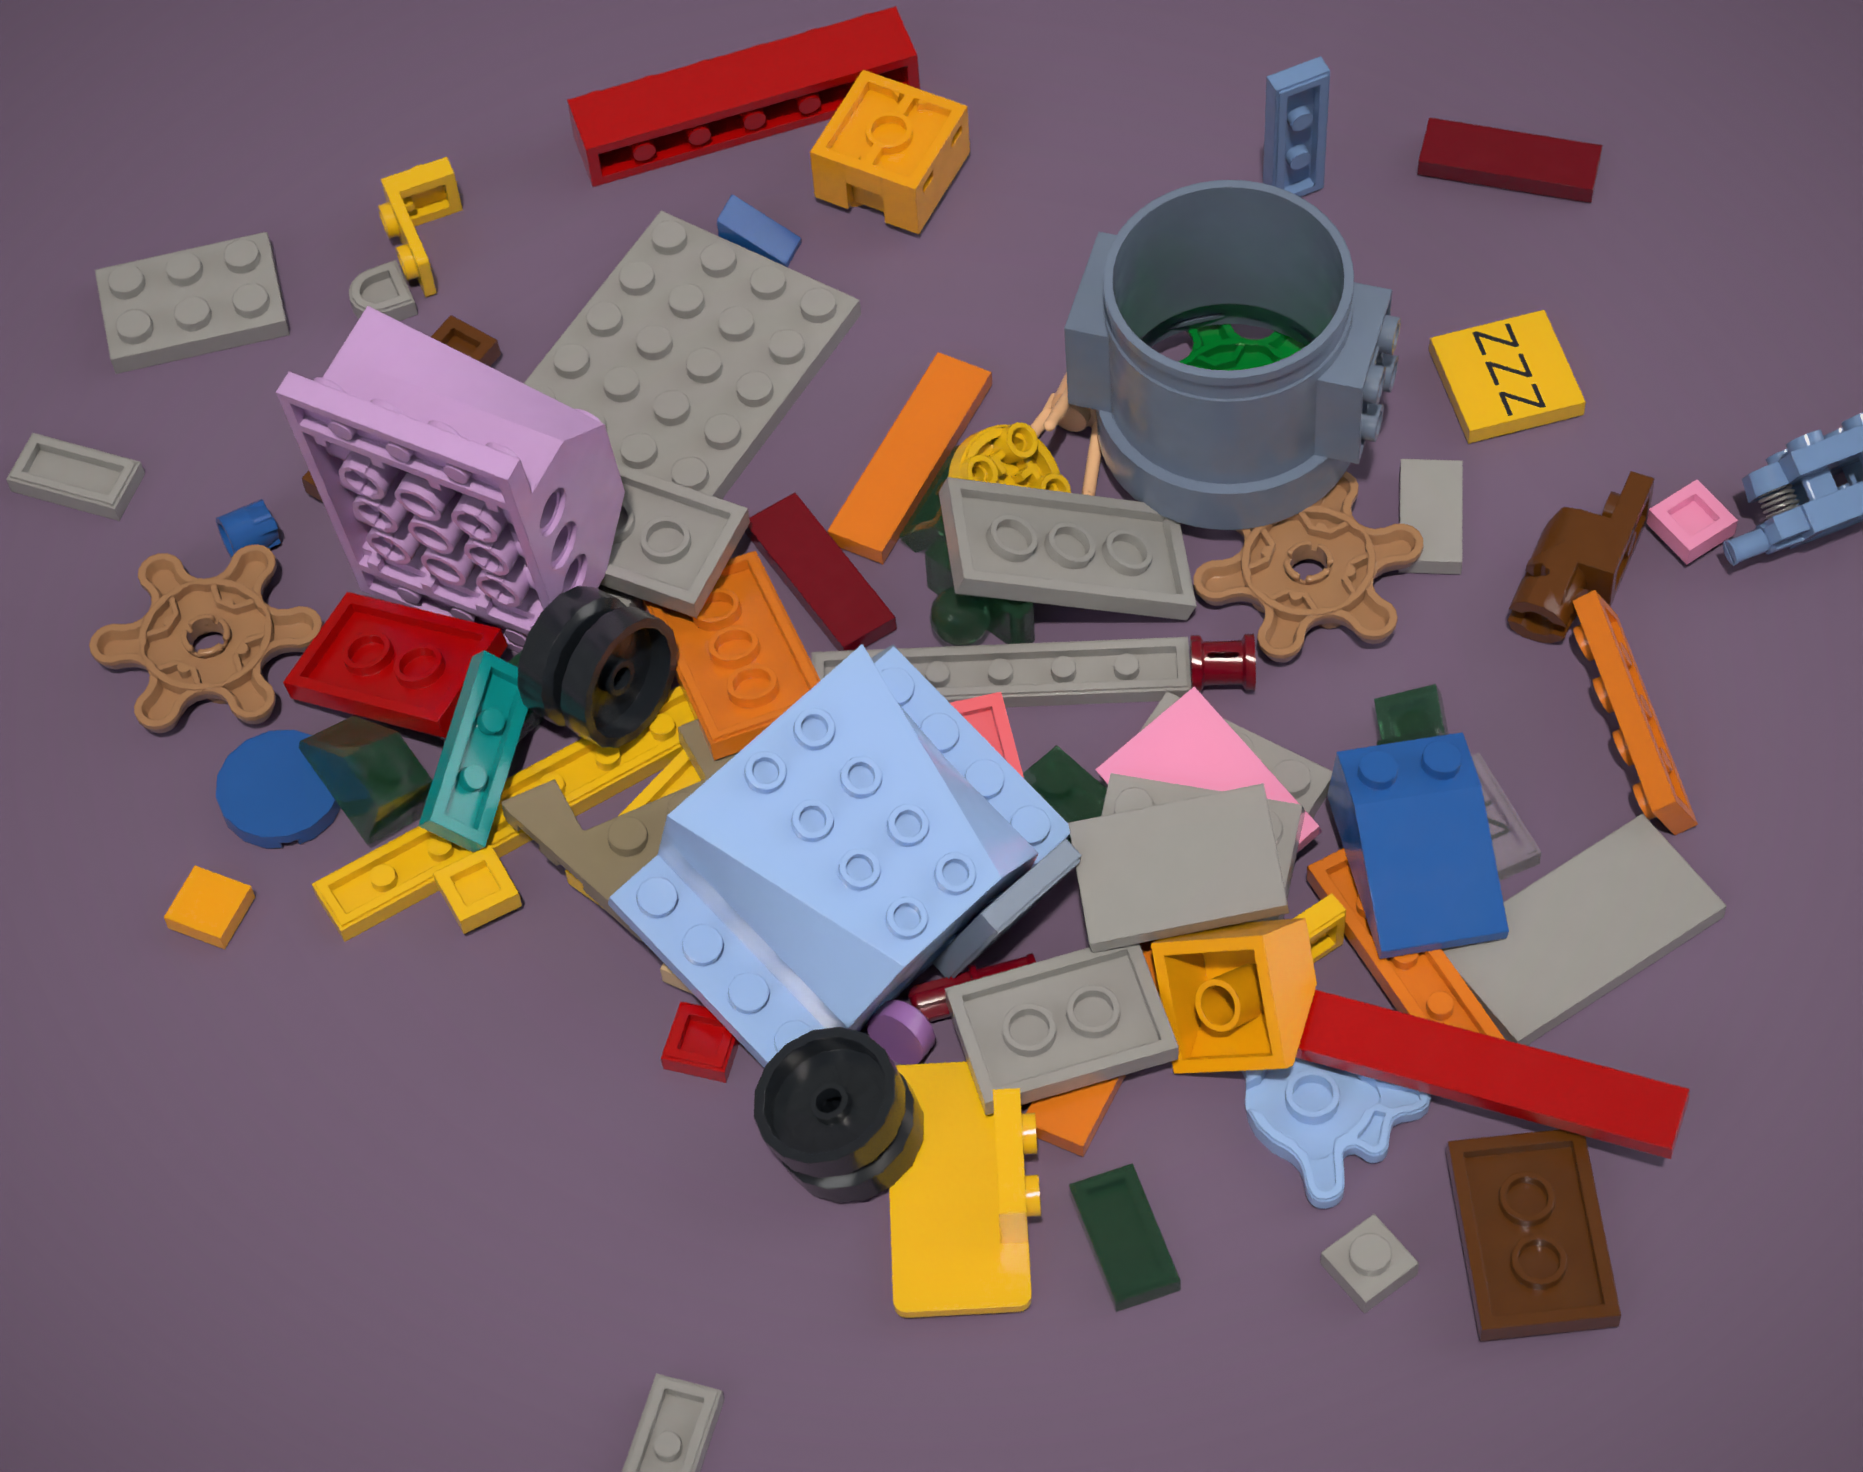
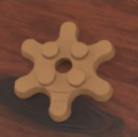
[1194,471,1424,662]
[89,544,323,733]

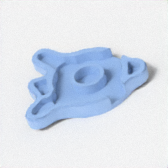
[1242,1058,1431,1209]

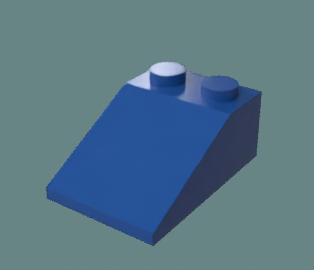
[1327,732,1509,959]

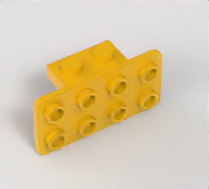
[889,1061,1041,1318]

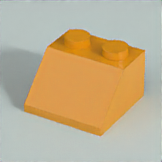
[1151,918,1317,1074]

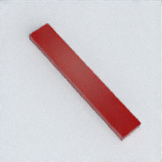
[1296,989,1690,1159]

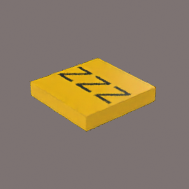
[1429,310,1586,444]

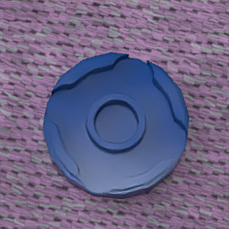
[216,730,344,849]

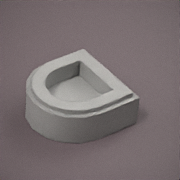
[349,260,418,321]

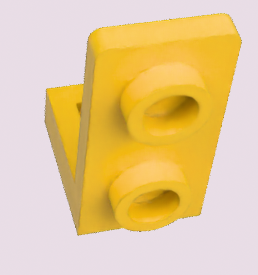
[377,157,463,297]

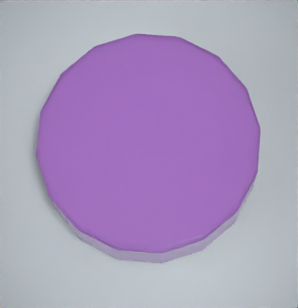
[867,1000,935,1065]

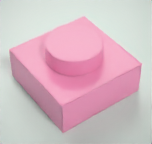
[1646,479,1738,565]

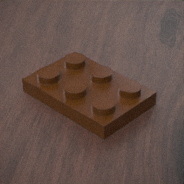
[1446,1129,1621,1341]

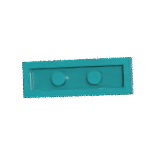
[418,650,528,852]

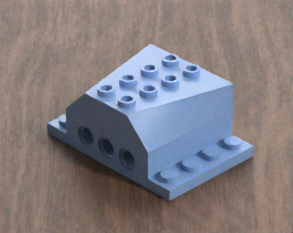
[608,644,1071,1068]

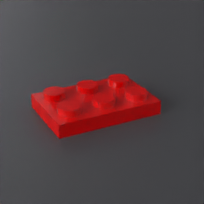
[283,592,508,738]

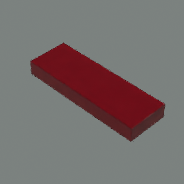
[1417,117,1603,203]
[745,492,897,651]

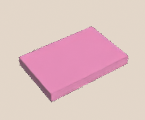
[1095,687,1322,853]

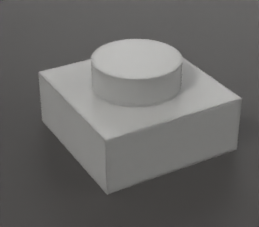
[1320,1214,1419,1314]

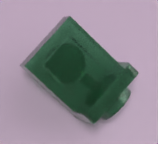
[1374,684,1449,745]

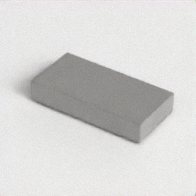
[6,433,145,521]
[1398,459,1463,574]

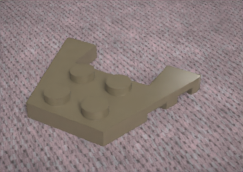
[502,719,739,942]

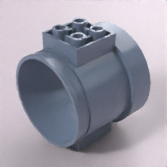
[1064,180,1401,530]

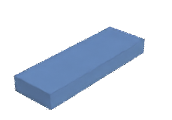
[1263,56,1330,197]

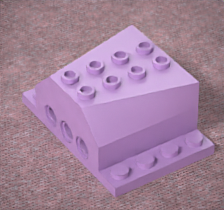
[276,306,625,653]

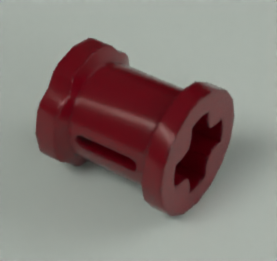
[1190,634,1256,692]

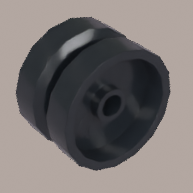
[517,586,678,748]
[754,1027,924,1203]

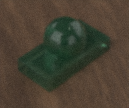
[925,539,1035,646]

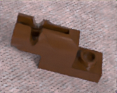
[1507,471,1655,643]

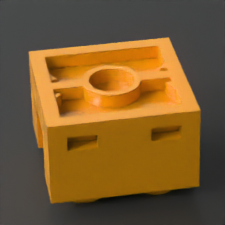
[810,70,970,234]

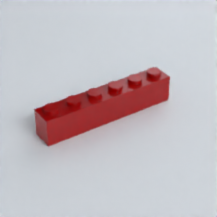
[567,6,920,187]

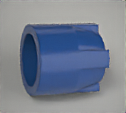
[216,499,281,559]

